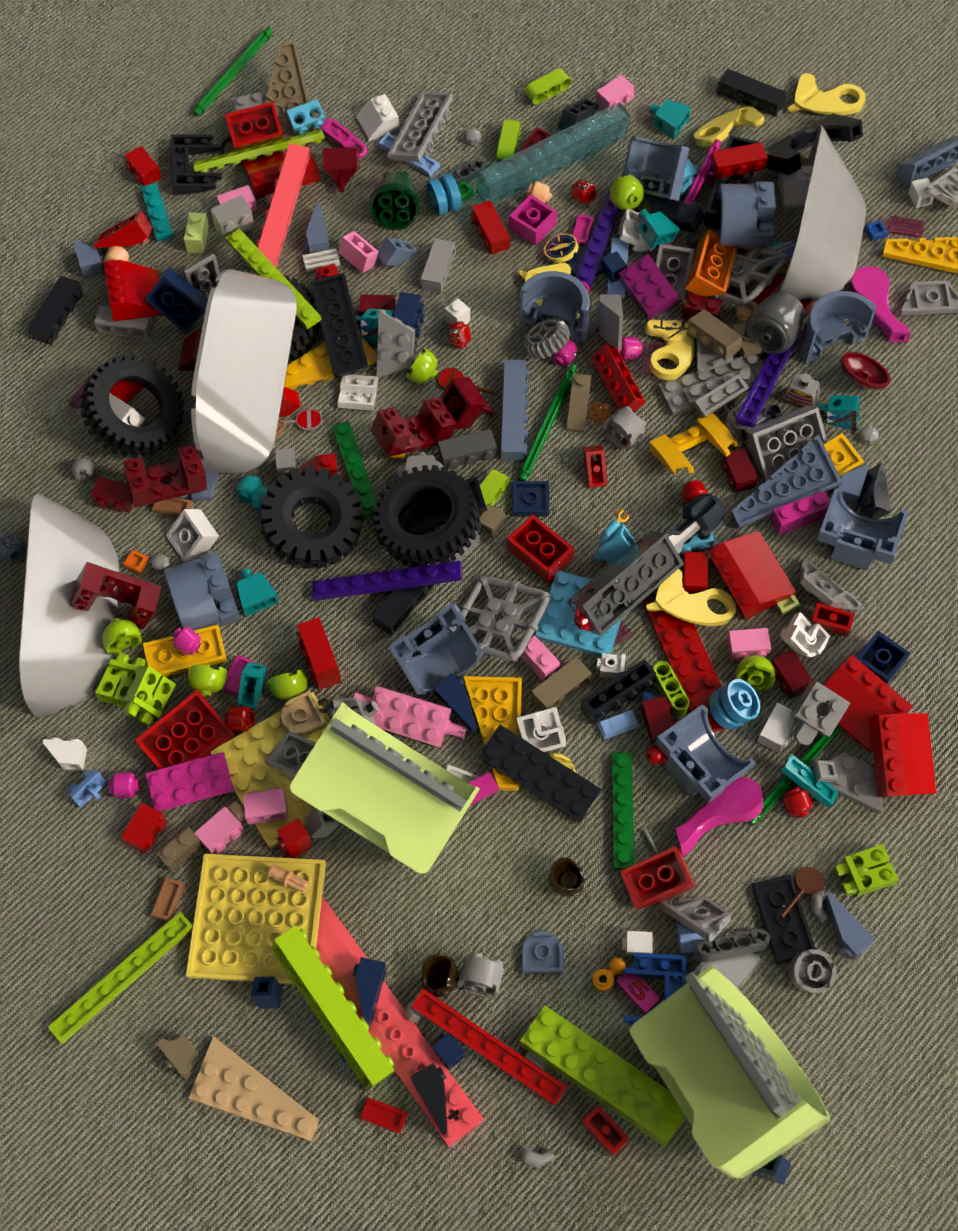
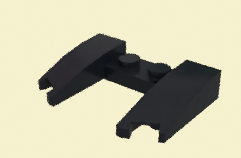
[171,134,222,195]

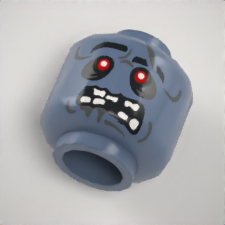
[0,534,26,562]

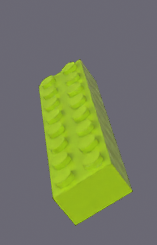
[271,925,394,1092]
[520,1005,685,1147]

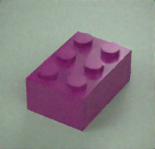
[619,254,678,321]

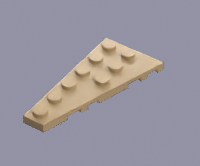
[189,1036,319,1142]

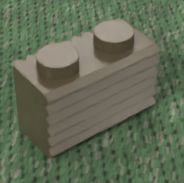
[156,826,203,873]

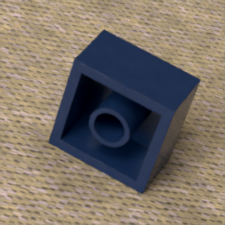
[856,631,911,685]

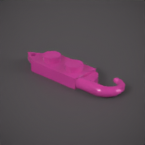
[320,118,367,159]

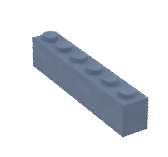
[501,360,529,462]

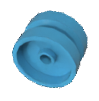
[426,173,462,217]
[709,679,760,730]

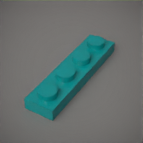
[141,183,174,242]

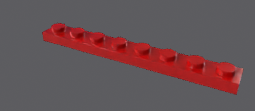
[411,989,567,1106]

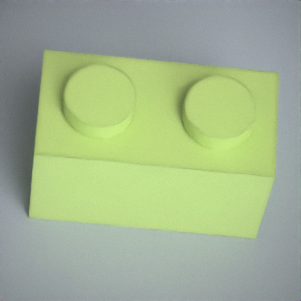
[184,212,209,253]

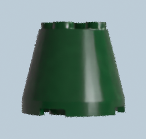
[368,171,420,230]

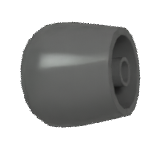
[746,292,805,354]

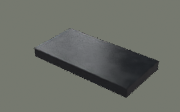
[751,874,816,965]

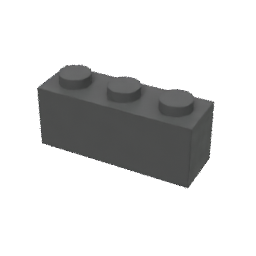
[438,429,497,469]

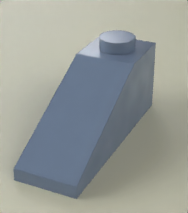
[304,202,330,254]
[824,892,875,961]

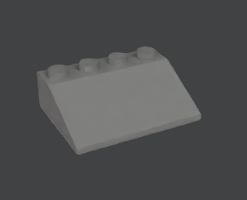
[746,405,827,482]

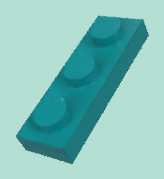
[780,754,839,808]

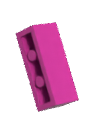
[770,491,830,535]

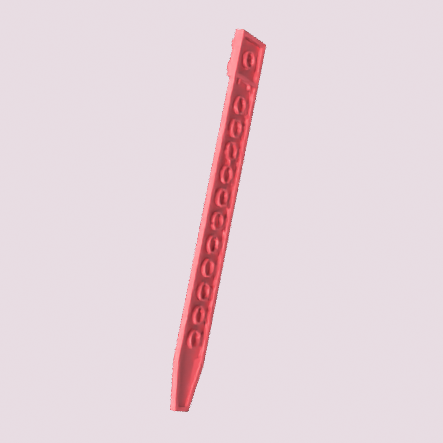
[280,857,484,1147]

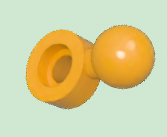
[593,958,626,992]

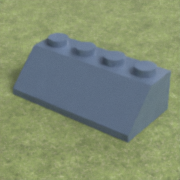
[896,136,958,189]

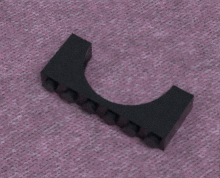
[764,113,863,175]

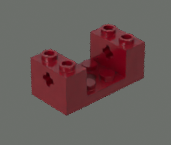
[370,397,457,457]
[122,444,207,508]
[70,562,161,629]

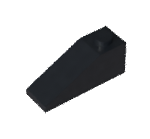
[558,98,599,135]
[859,463,891,519]
[411,1063,448,1139]

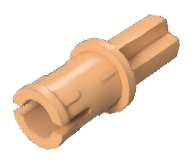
[268,864,309,892]

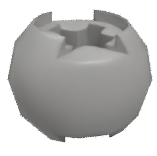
[71,458,95,480]

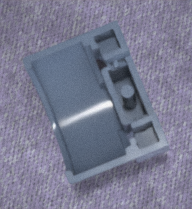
[622,136,690,201]
[716,182,776,245]
[519,271,590,342]
[799,291,877,364]
[817,488,908,570]
[164,550,241,630]
[388,603,483,695]
[655,705,756,804]

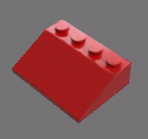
[242,144,320,200]
[103,260,162,321]
[707,531,796,621]
[823,655,913,754]
[133,690,235,770]
[869,713,936,798]

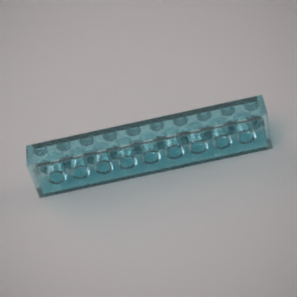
[476,102,631,204]

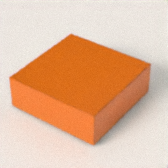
[123,550,149,574]

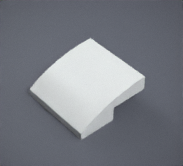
[338,374,378,411]

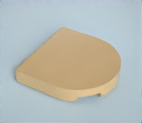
[280,690,327,736]

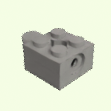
[790,681,850,745]

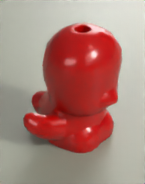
[645,745,668,765]

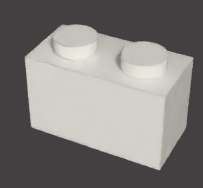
[758,703,799,753]

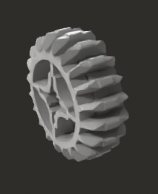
[523,317,570,359]

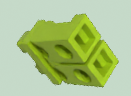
[95,653,147,708]
[122,666,176,726]
[834,843,899,897]

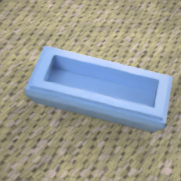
[597,709,640,740]

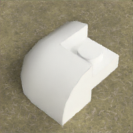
[618,209,651,252]
[780,612,830,657]
[517,707,566,752]

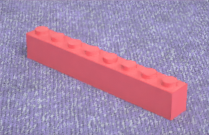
[256,143,310,268]

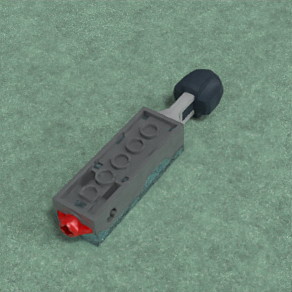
[567,494,725,636]

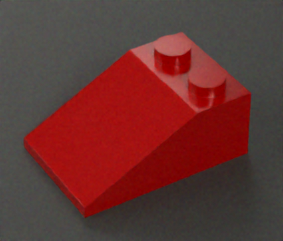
[93,210,152,248]
[620,846,697,910]

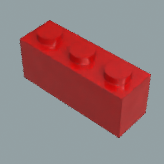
[710,143,767,179]
[470,200,510,255]

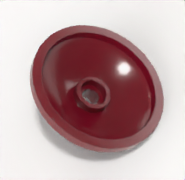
[840,352,891,390]

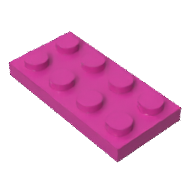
[145,752,234,811]

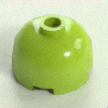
[609,174,644,210]
[405,347,438,384]
[102,618,142,654]
[735,655,775,691]
[187,665,227,697]
[267,669,307,701]

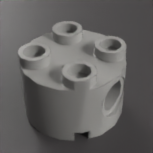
[603,406,646,450]
[789,949,837,993]
[457,952,505,998]

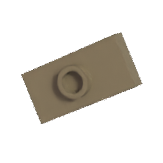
[732,322,762,358]
[156,1034,200,1080]

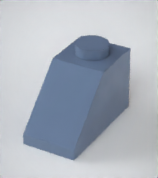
[378,238,418,266]
[73,240,104,278]
[833,465,869,505]

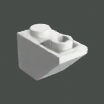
[43,738,87,771]

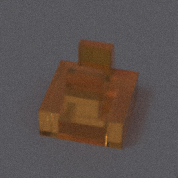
[589,401,612,423]

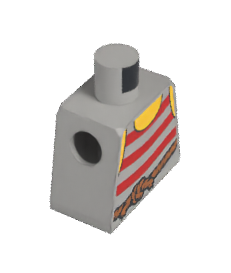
[781,374,820,408]

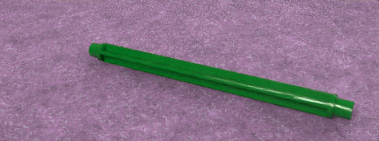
[193,27,273,116]
[518,364,578,481]
[748,725,841,826]

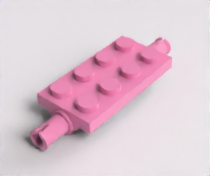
[354,686,468,747]

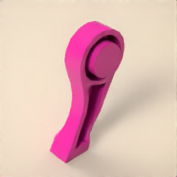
[849,266,911,342]
[675,777,763,857]

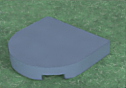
[521,931,564,974]

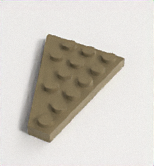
[265,40,316,143]

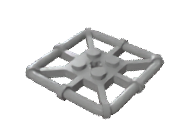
[711,245,789,306]
[452,575,551,662]

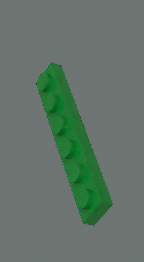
[332,421,378,519]
[612,753,635,870]

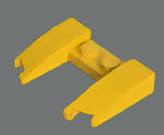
[649,413,738,476]

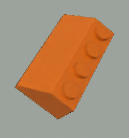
[685,229,738,297]

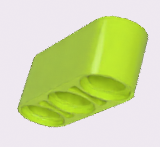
[524,68,572,105]
[497,119,521,162]
[479,469,510,516]
[653,661,689,718]

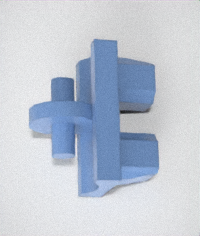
[68,769,107,808]

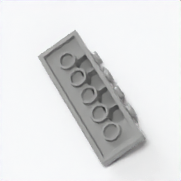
[387,92,453,162]
[658,354,764,416]

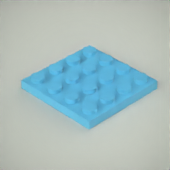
[535,571,622,657]

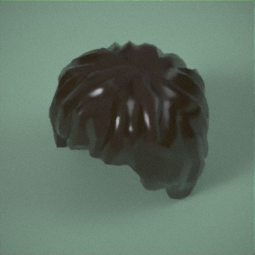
[548,857,585,897]
[421,954,459,998]

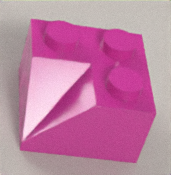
[509,195,557,246]

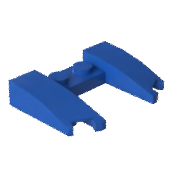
[623,953,686,1039]

